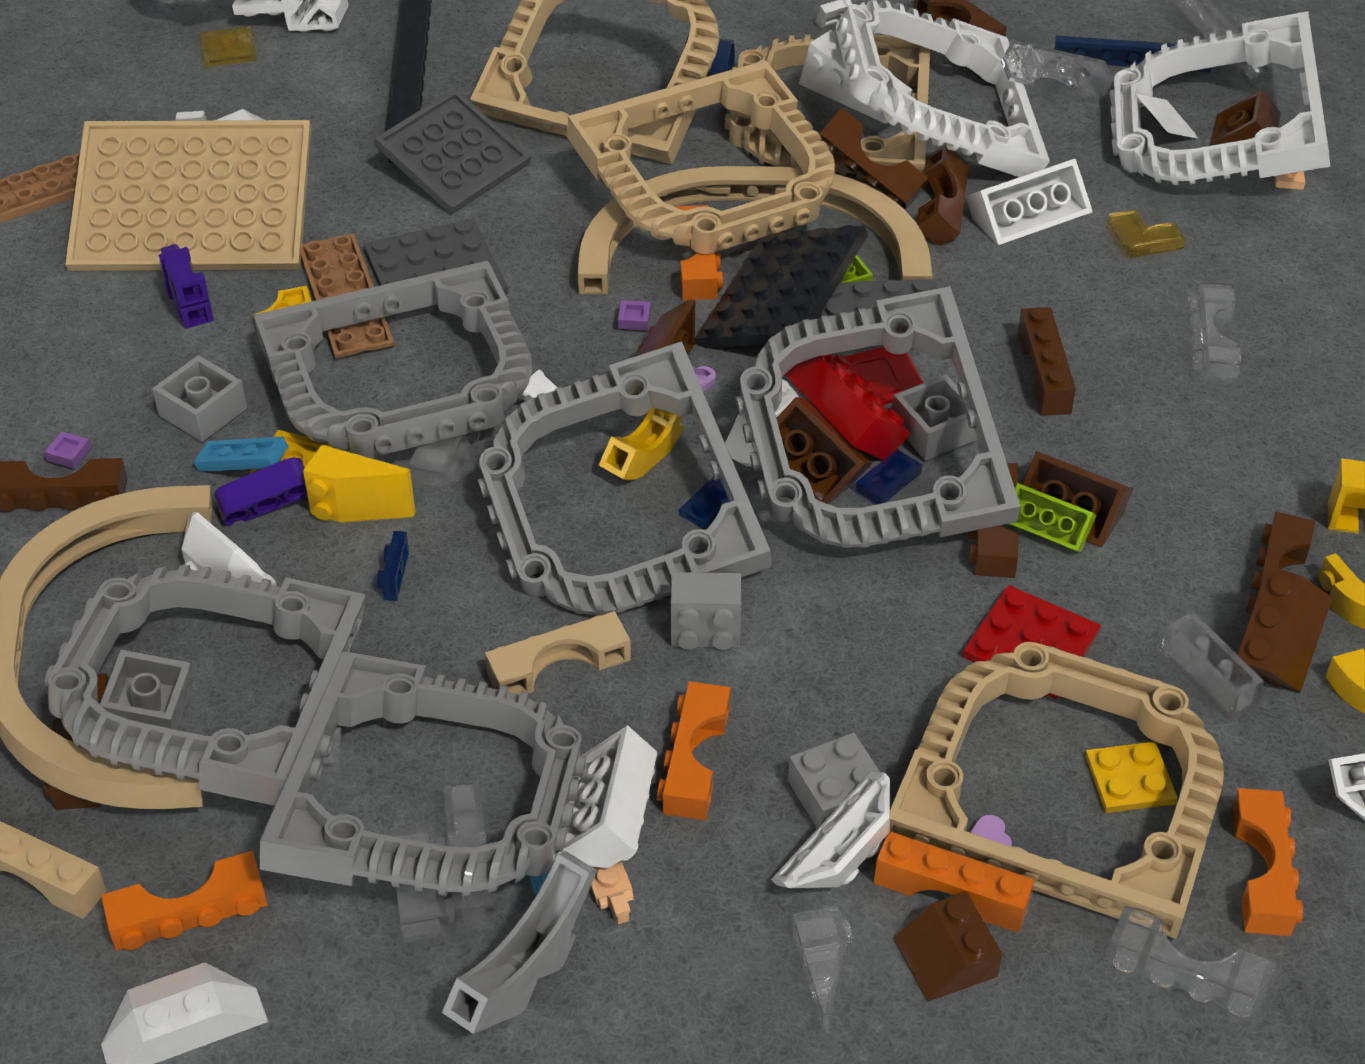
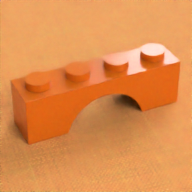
[674,205,723,300]
[657,681,731,820]
[1232,788,1303,936]
[874,831,1035,933]
[101,850,268,951]

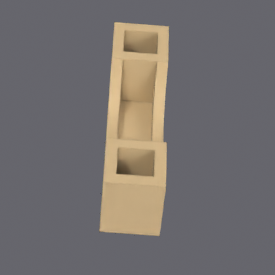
[485,611,631,695]
[0,821,107,919]

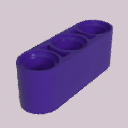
[214,457,308,526]

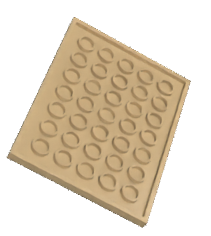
[65,120,311,271]

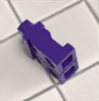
[158,244,214,329]

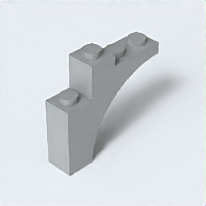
[442,851,597,1034]

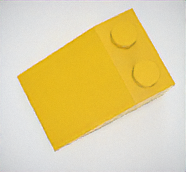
[303,445,416,522]

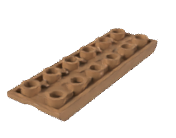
[0,153,80,223]
[301,234,395,359]

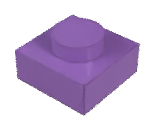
[618,300,651,330]
[44,431,91,469]

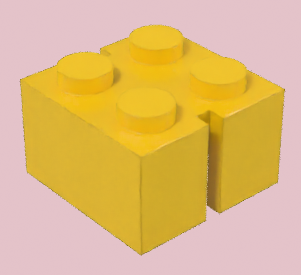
[1328,458,1365,533]

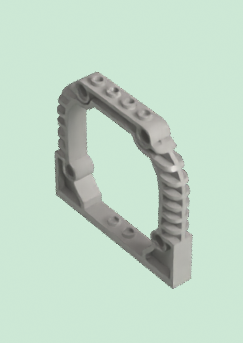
[254,261,532,458]
[736,286,1021,549]
[477,341,772,616]
[45,565,366,806]
[260,651,586,897]

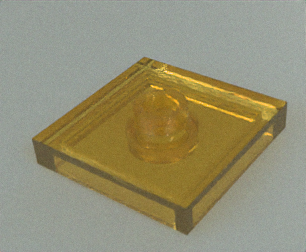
[200,26,257,68]

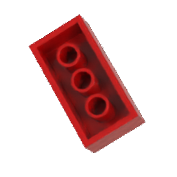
[785,354,911,461]

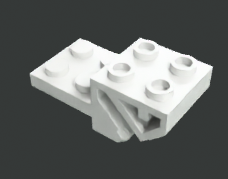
[232,0,349,32]

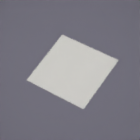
[1135,93,1198,139]

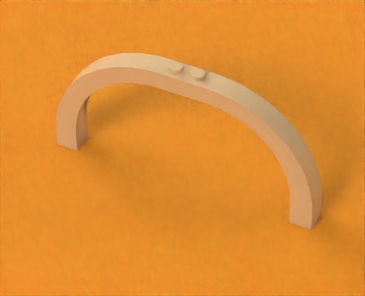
[578,166,932,294]
[0,485,212,809]

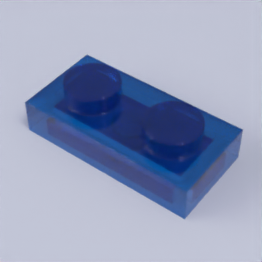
[856,449,922,504]
[679,477,744,530]
[377,531,409,601]

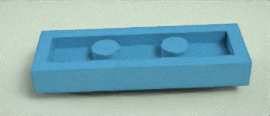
[193,437,288,472]

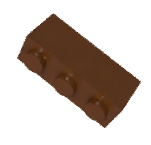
[635,299,695,395]
[776,397,872,504]
[1022,451,1133,547]
[1232,565,1332,693]

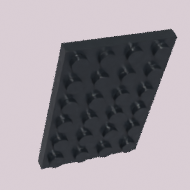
[695,225,868,348]

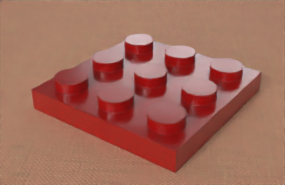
[962,585,1101,699]

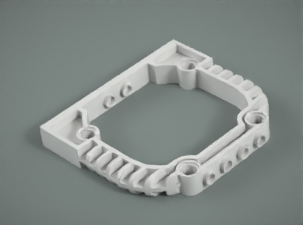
[835,0,1050,177]
[1110,11,1330,185]

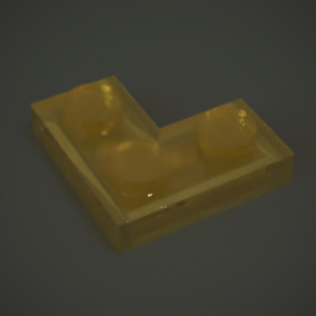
[1108,209,1185,258]

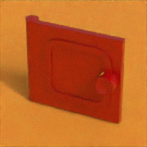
[843,347,924,405]

